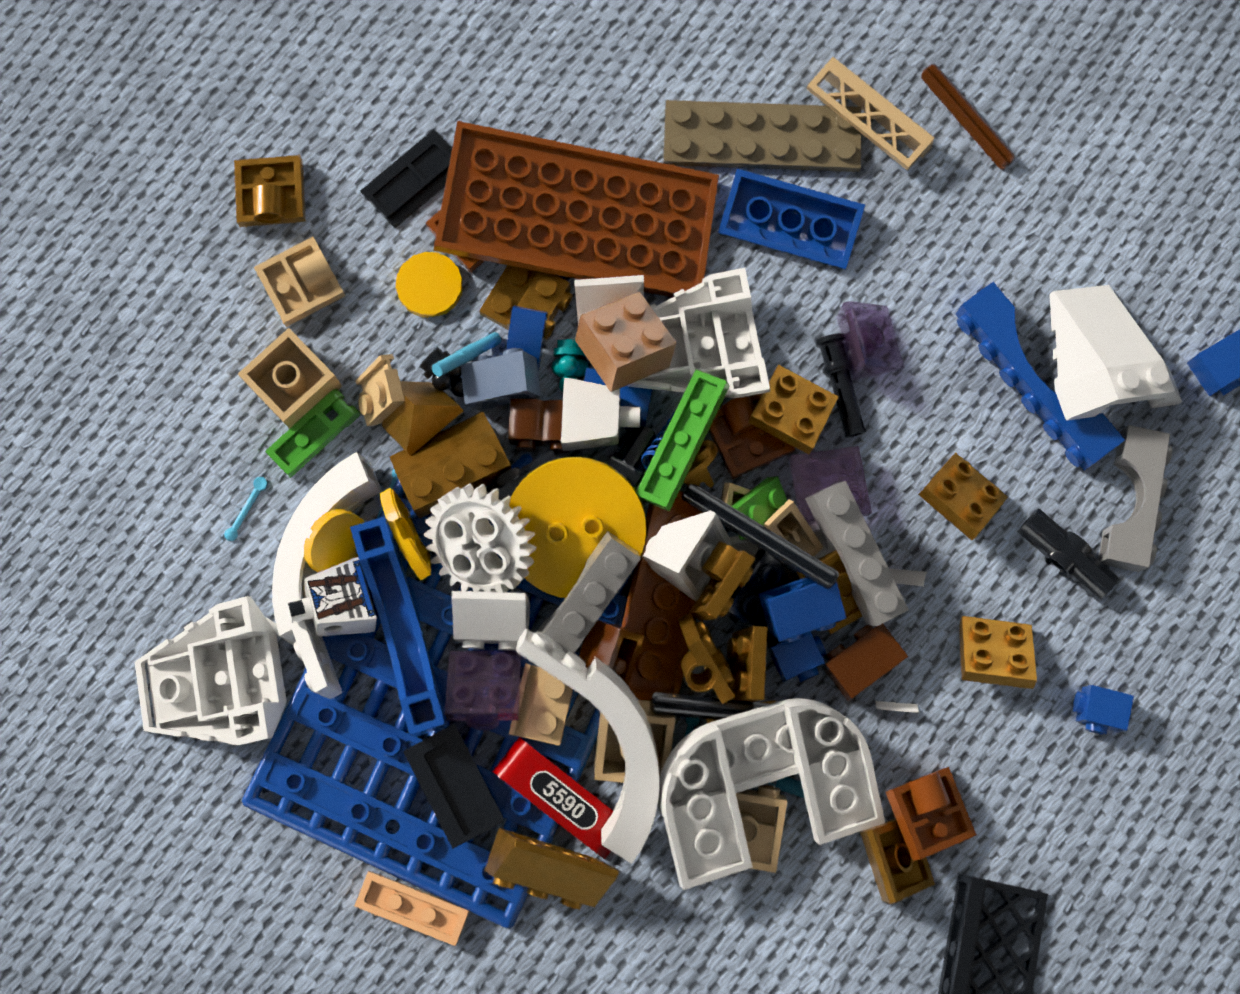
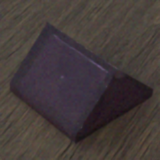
[837,301,904,380]

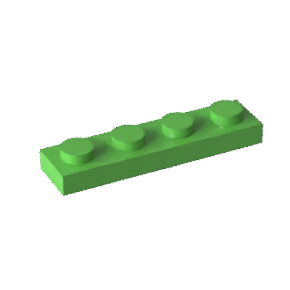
[636,370,730,511]

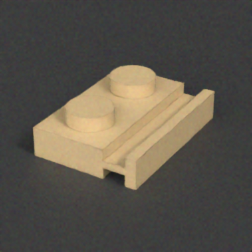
[355,354,405,426]
[509,663,573,746]

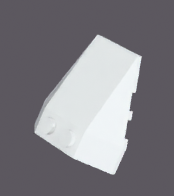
[627,268,770,398]
[1050,285,1182,421]
[135,596,287,745]

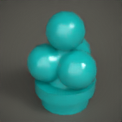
[551,339,589,393]

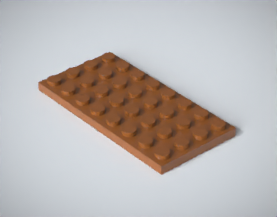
[434,121,719,298]

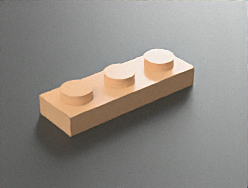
[354,871,470,946]

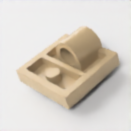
[254,237,346,327]

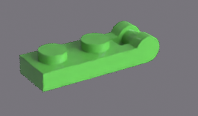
[265,389,361,478]

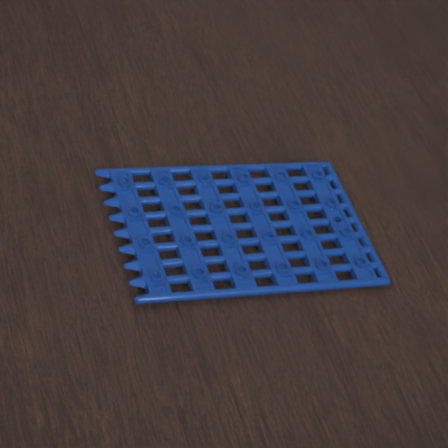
[242,432,648,929]

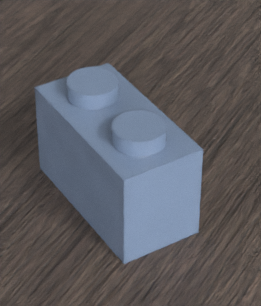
[461,348,541,410]

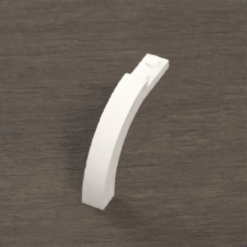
[272,452,382,699]
[516,628,659,864]

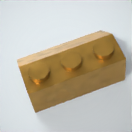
[390,412,512,519]
[485,828,619,910]

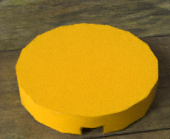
[395,252,463,318]
[304,509,364,573]

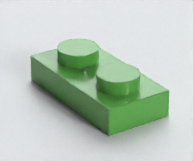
[731,476,787,540]

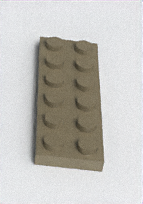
[663,100,861,172]

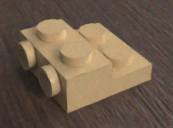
[735,785,787,873]

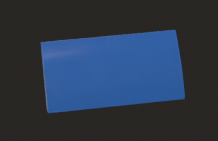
[718,168,865,270]

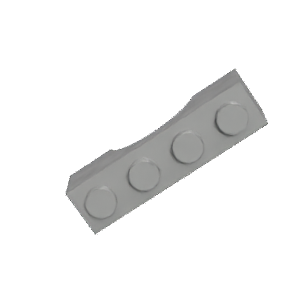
[1098,425,1172,572]
[805,481,909,626]
[537,531,641,654]

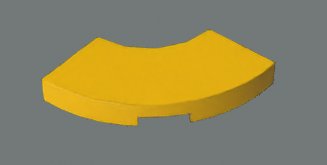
[380,488,432,580]

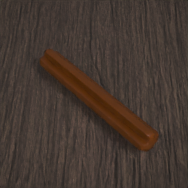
[921,64,1015,170]

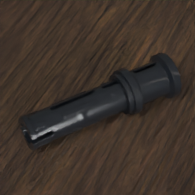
[815,333,867,438]

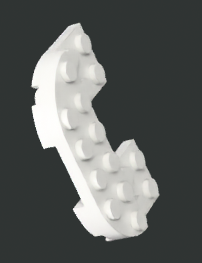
[658,698,885,890]

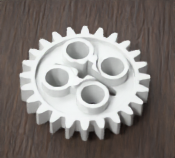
[424,484,536,593]

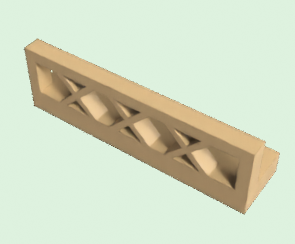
[807,57,935,171]

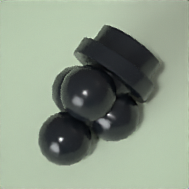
[419,347,464,397]

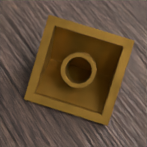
[382,381,463,456]
[860,819,935,904]

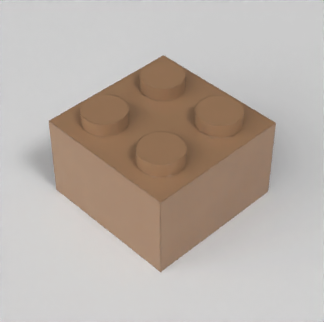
[575,292,677,392]

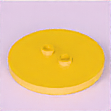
[509,457,646,598]

